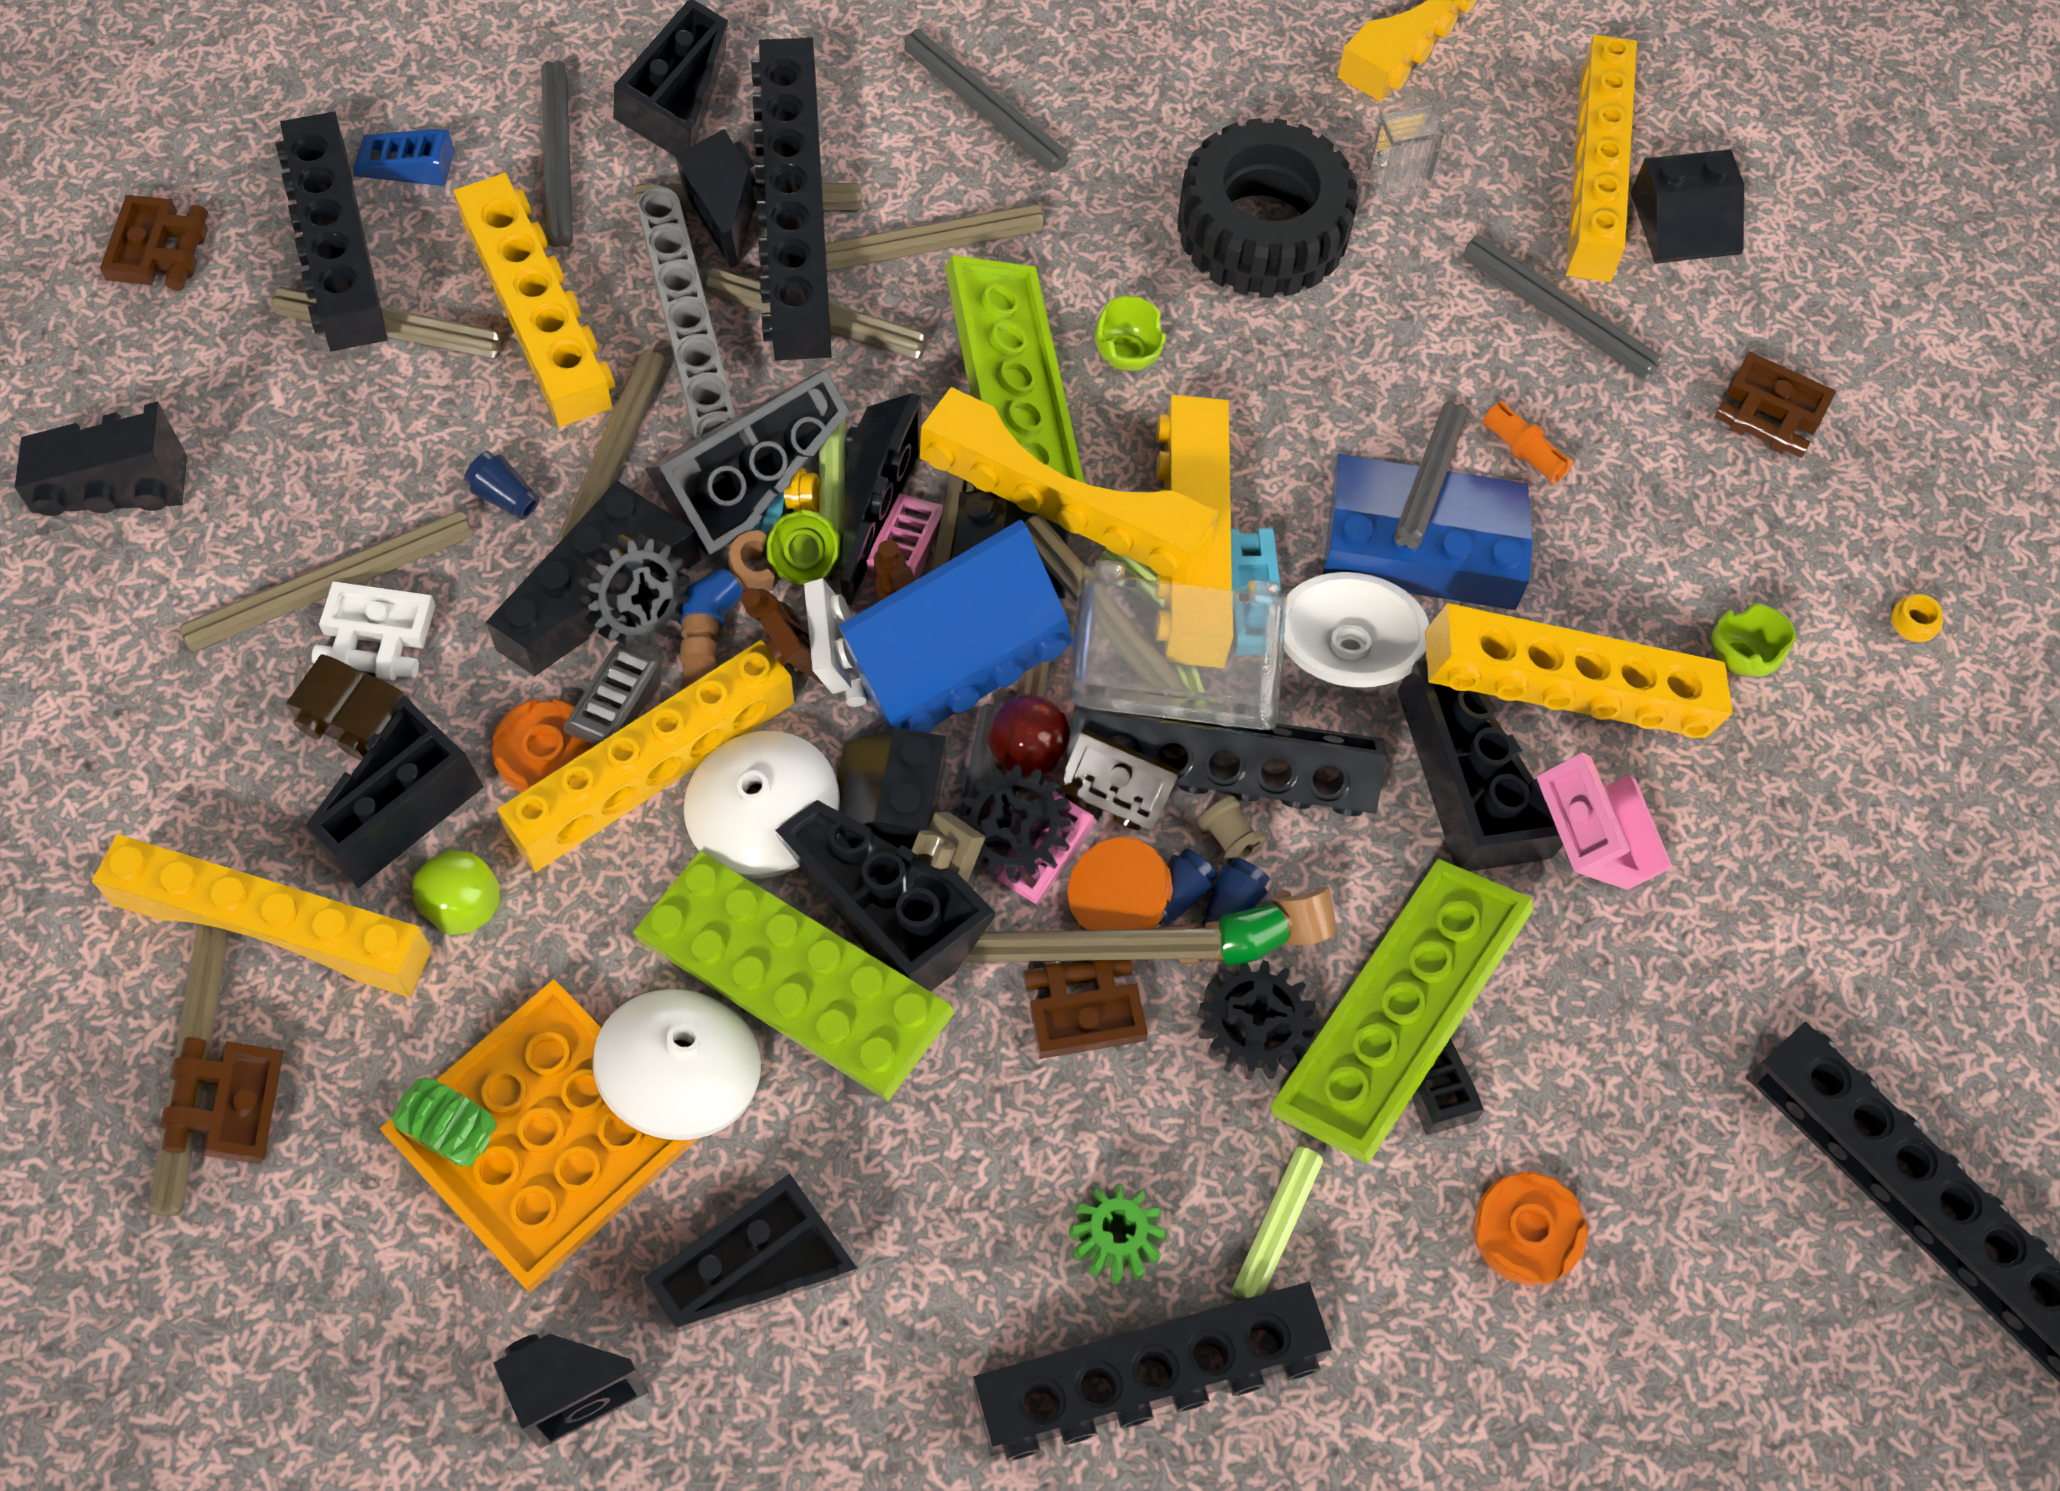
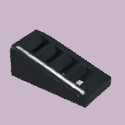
[1412,1038,1484,1135]

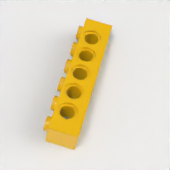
[1566,34,1637,282]
[453,172,616,428]
[1425,603,1733,739]
[496,640,795,873]

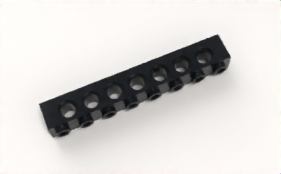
[751,37,832,361]
[1746,1021,2060,1383]

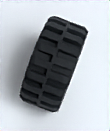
[1177,118,1359,298]

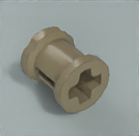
[1198,796,1266,865]

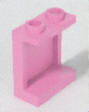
[1536,753,1672,890]

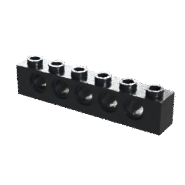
[275,111,388,352]
[1066,694,1387,817]
[973,1281,1332,1461]

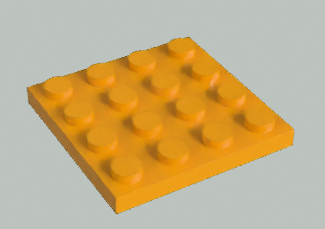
[379,979,700,1294]

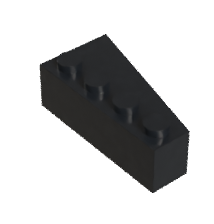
[486,481,701,676]
[1397,660,1564,871]

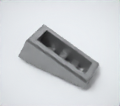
[564,643,662,745]

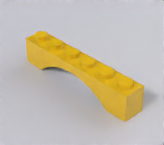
[1337,0,1477,102]
[920,387,1219,584]
[92,834,432,998]

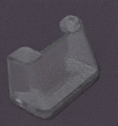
[1066,559,1288,729]

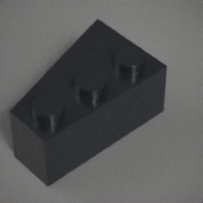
[15,401,187,516]
[644,1173,858,1333]

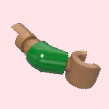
[1154,886,1337,966]

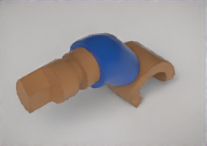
[677,530,775,688]

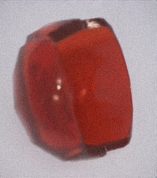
[988,694,1071,777]

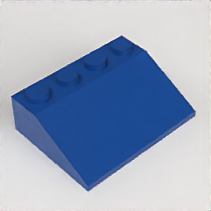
[1322,454,1532,610]
[838,519,1074,733]

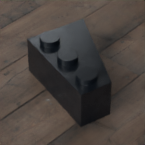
[613,0,728,156]
[305,695,484,889]

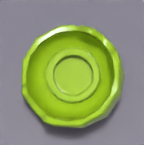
[1094,295,1167,372]
[766,509,842,585]
[1710,603,1797,677]
[411,850,500,935]

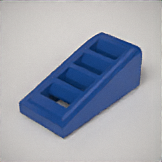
[353,129,455,186]

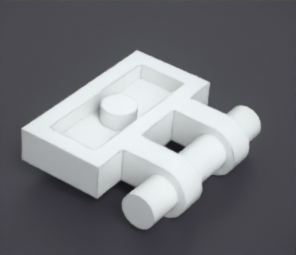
[804,578,867,707]
[312,581,436,681]

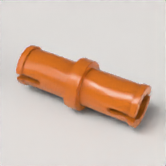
[1482,401,1573,484]

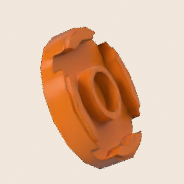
[492,699,595,793]
[1067,837,1173,930]
[1472,1171,1588,1286]

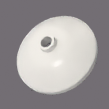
[1277,572,1429,688]
[684,731,840,878]
[593,989,761,1140]

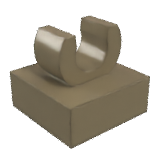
[912,812,986,883]

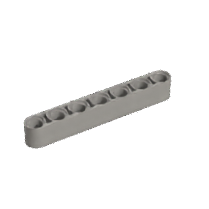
[638,187,736,439]

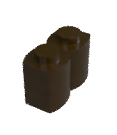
[286,654,413,760]

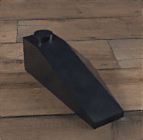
[645,369,850,555]
[840,393,922,606]
[775,800,995,992]

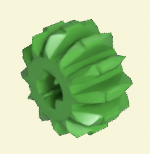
[392,1078,497,1166]
[1069,1183,1166,1284]

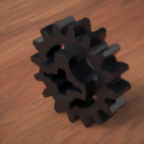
[578,533,690,647]
[958,765,1075,883]
[1197,960,1317,1080]

